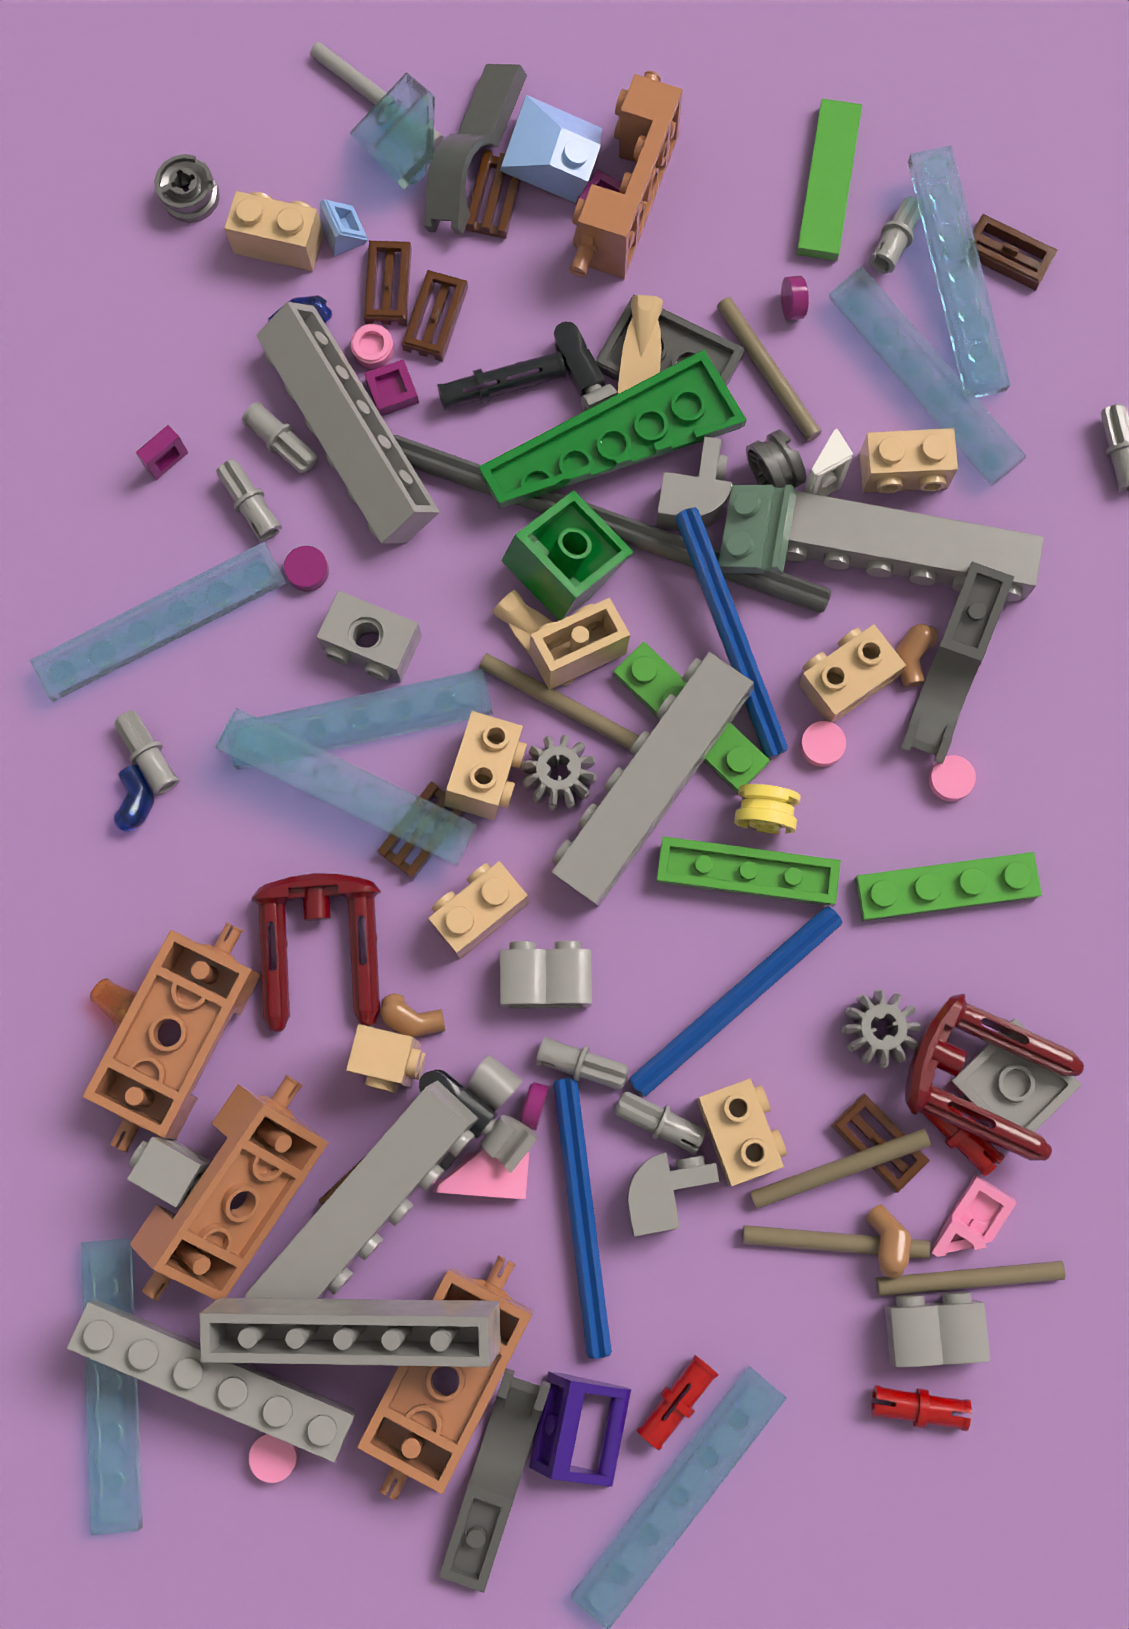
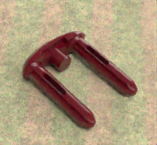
[251,873,381,1033]
[905,994,1084,1161]

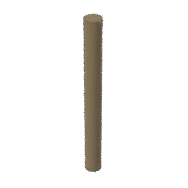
[717,297,822,442]
[479,653,639,750]
[750,1128,932,1209]
[742,1225,930,1259]
[876,1261,1065,1296]

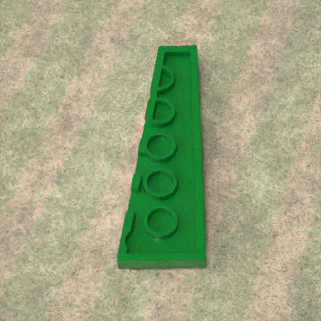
[479,349,747,509]

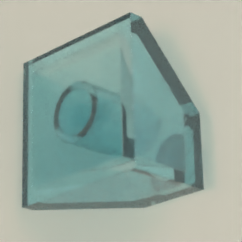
[350,72,435,190]

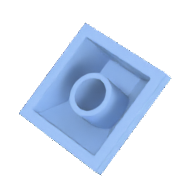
[499,95,602,203]

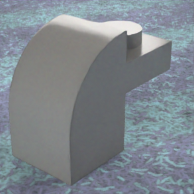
[656,437,733,531]
[627,1153,719,1236]

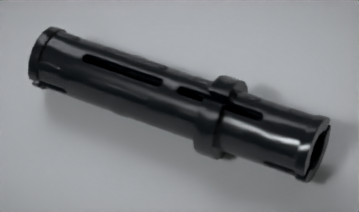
[437,351,566,411]

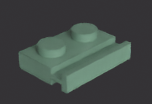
[718,485,797,574]

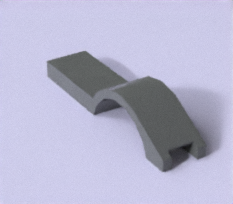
[424,64,527,235]
[900,561,1015,764]
[439,1368,551,1593]

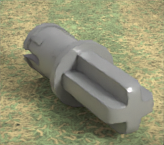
[869,196,924,274]
[242,402,318,473]
[1101,404,1129,492]
[216,459,282,542]
[114,710,180,795]
[536,1037,629,1089]
[615,1092,707,1155]

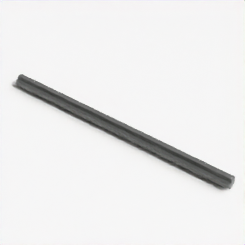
[393,435,831,613]

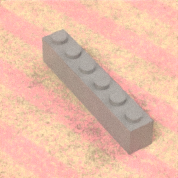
[256,302,440,544]
[786,491,1044,601]
[552,652,754,906]
[244,1080,479,1299]
[199,1298,501,1367]
[66,1299,354,1463]

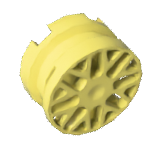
[734,784,801,834]

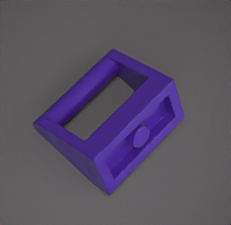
[529,1371,631,1487]

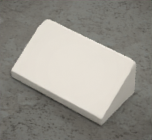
[804,429,853,496]

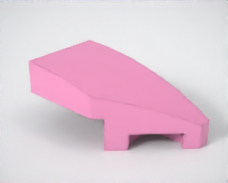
[433,1149,529,1199]
[931,1174,1017,1257]

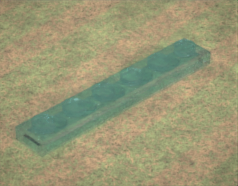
[908,145,1011,399]
[828,266,1026,487]
[30,542,286,702]
[226,669,493,770]
[215,708,477,866]
[81,1238,143,1535]
[571,1365,787,1629]

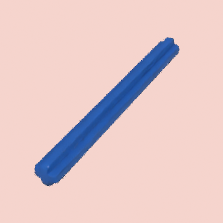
[675,507,788,758]
[629,906,843,1097]
[553,1078,612,1359]

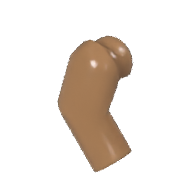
[896,623,939,688]
[380,993,446,1037]
[866,1204,911,1278]

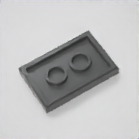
[596,294,745,386]

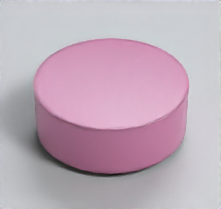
[351,324,394,369]
[800,721,846,767]
[929,755,976,802]
[249,1433,299,1483]

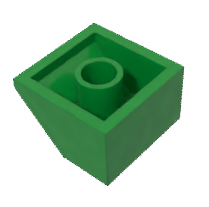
[501,490,633,621]

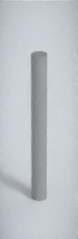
[310,42,444,150]

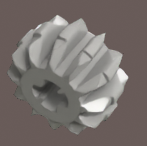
[521,735,596,810]
[841,989,921,1068]

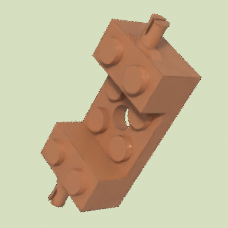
[569,71,683,279]
[82,922,261,1152]
[129,1074,329,1301]
[357,1255,534,1500]

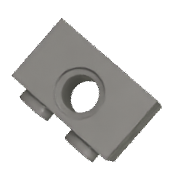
[316,590,422,681]
[127,1137,212,1208]

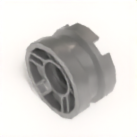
[154,154,220,223]
[746,429,807,488]

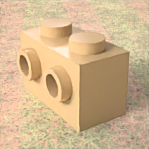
[224,191,324,271]
[860,428,958,494]
[529,598,630,690]
[798,624,906,723]
[444,711,527,821]
[428,861,529,959]
[346,1024,426,1094]
[696,1078,787,1186]

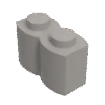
[500,941,592,1009]
[884,1292,990,1367]

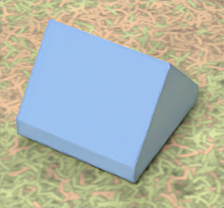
[319,199,368,256]

